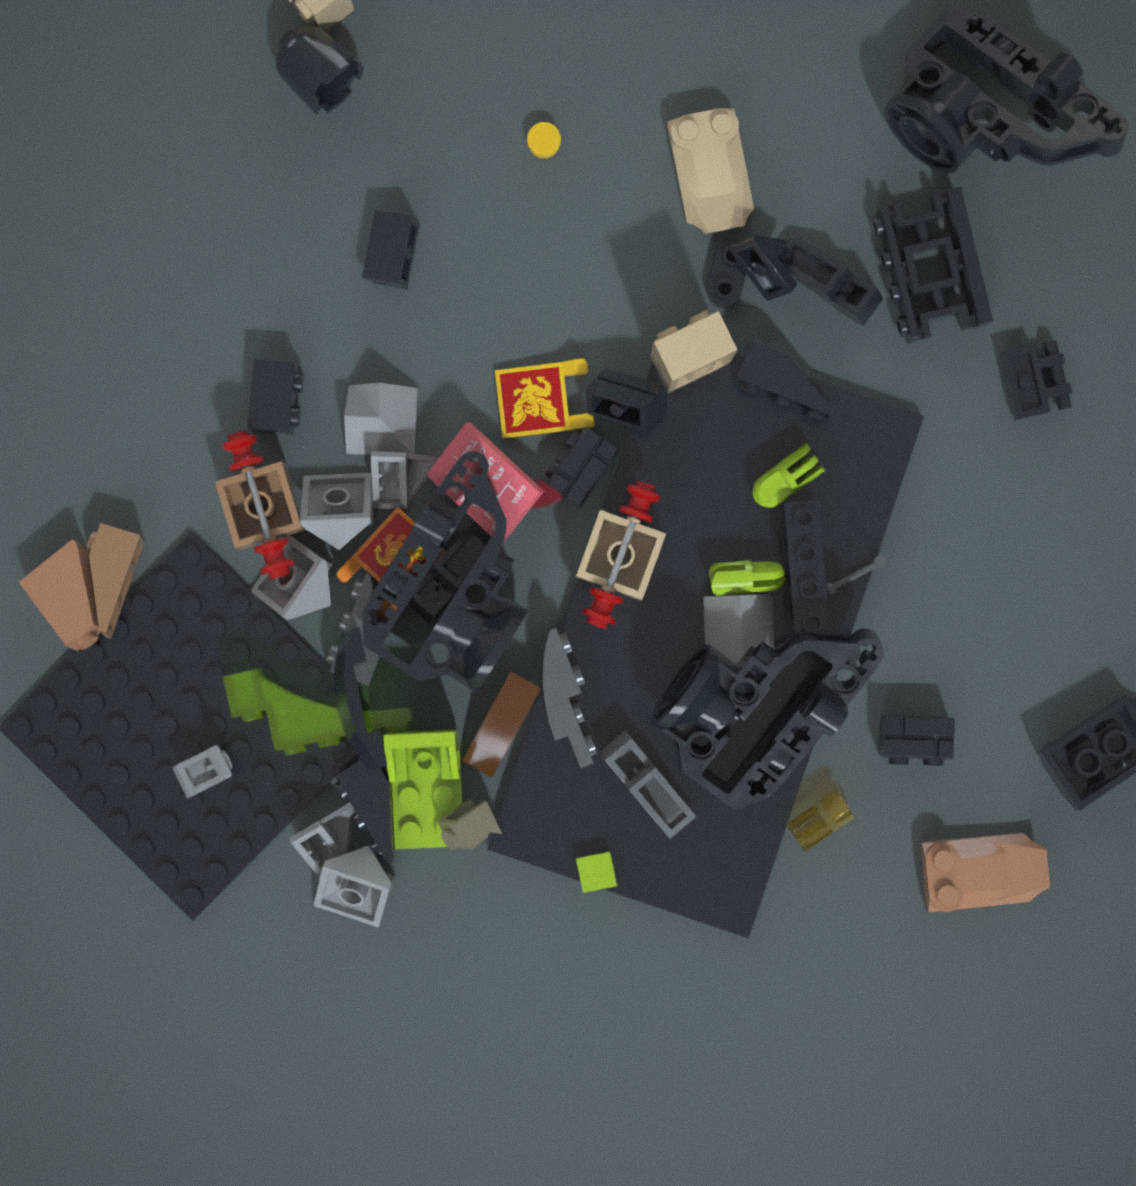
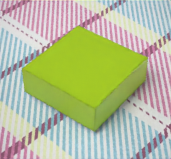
[576,851,617,893]

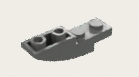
[543,628,597,768]

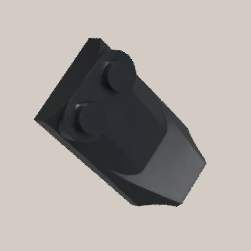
[1038,695,1136,811]

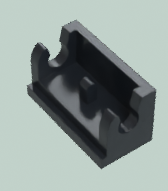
[362,210,420,290]

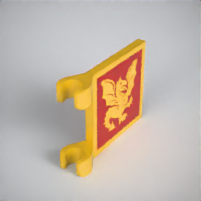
[495,359,595,439]

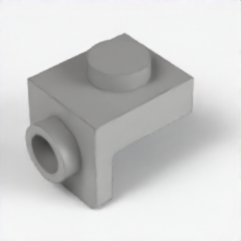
[172,745,232,799]

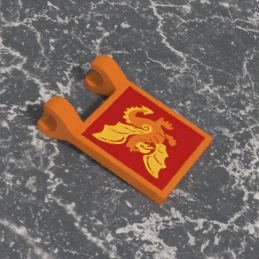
[336,507,446,620]

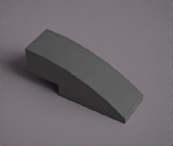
[599,731,696,839]

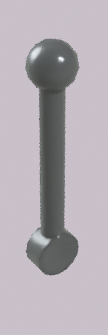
[826,555,887,597]

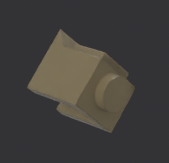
[437,799,502,850]

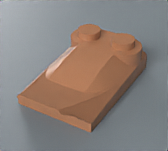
[920,832,1050,912]

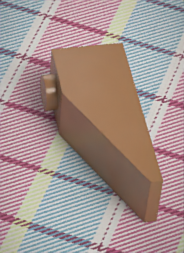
[87,523,145,639]

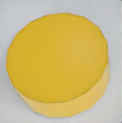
[527,122,561,158]

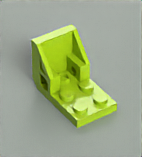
[384,729,462,849]

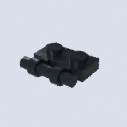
[999,341,1072,421]

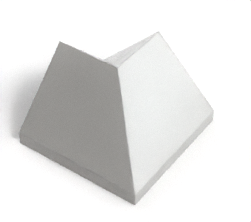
[344,383,418,455]
[300,473,375,550]
[251,535,333,620]
[314,846,396,928]

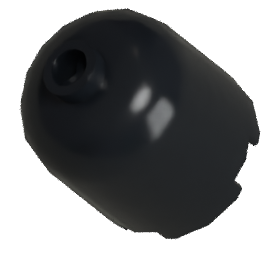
[275,25,364,115]

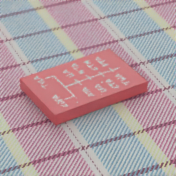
[426,422,544,543]

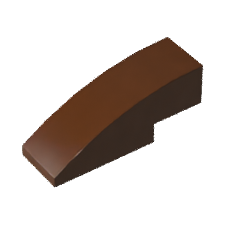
[462,671,541,777]

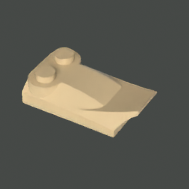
[667,108,754,234]

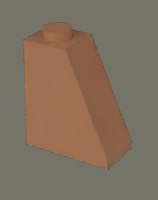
[18,539,100,651]

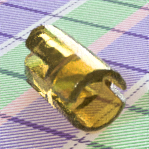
[786,791,855,852]

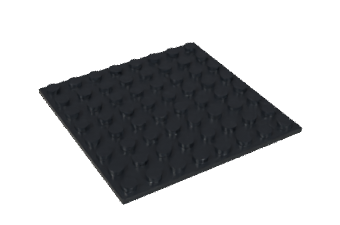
[0,532,387,921]

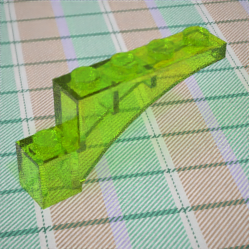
[223,669,414,756]

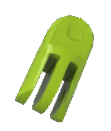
[752,443,825,508]
[709,560,785,596]

